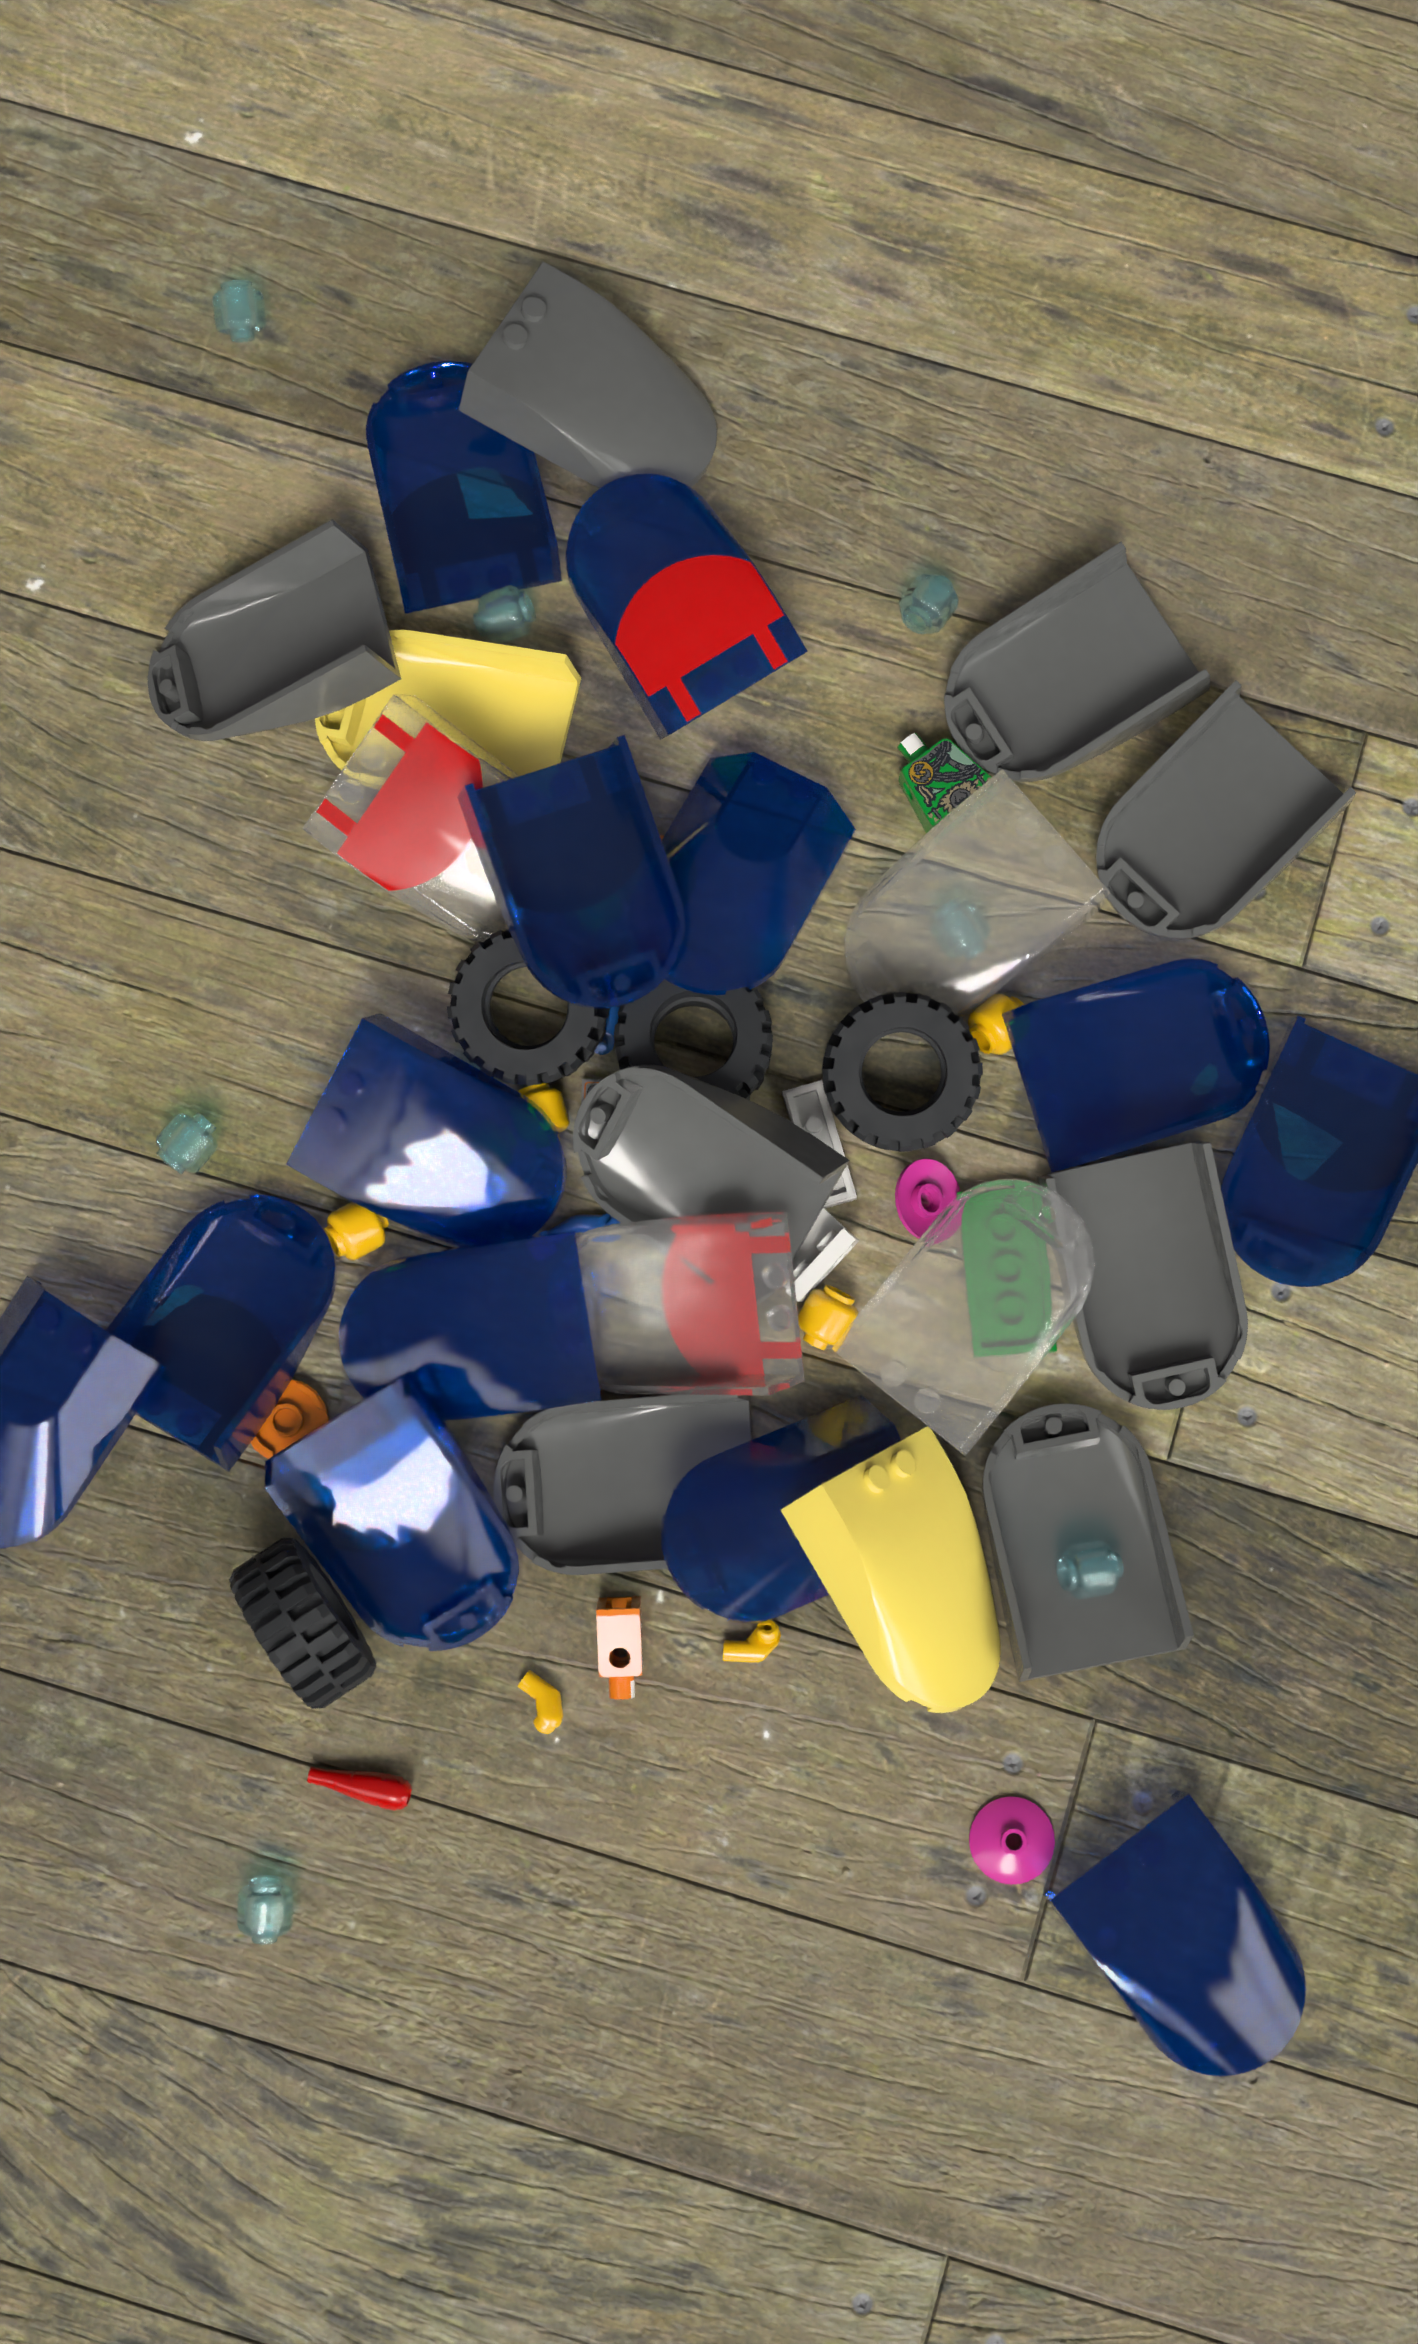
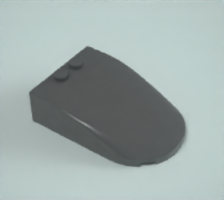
[459,262,717,501]
[148,519,401,741]
[944,541,1210,782]
[1096,680,1356,939]
[573,1064,850,1305]
[1037,1141,1248,1410]
[493,1390,762,1575]
[982,1404,1194,1682]

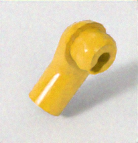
[723,1619,781,1663]
[517,1669,563,1734]

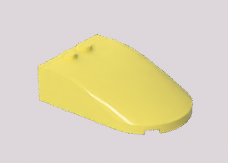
[315,630,581,825]
[781,1426,1001,1713]

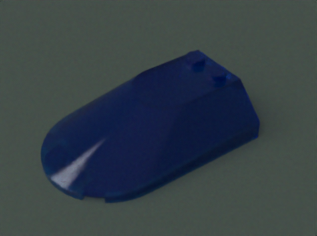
[628,752,856,995]
[0,1275,166,1549]
[661,1395,901,1623]

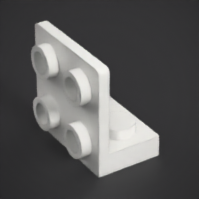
[781,1208,859,1302]

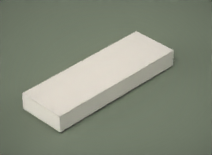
[782,1080,857,1209]

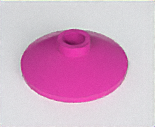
[895,1159,961,1242]
[969,1797,1055,1884]

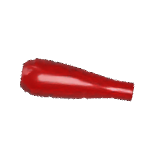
[307,1766,412,1811]

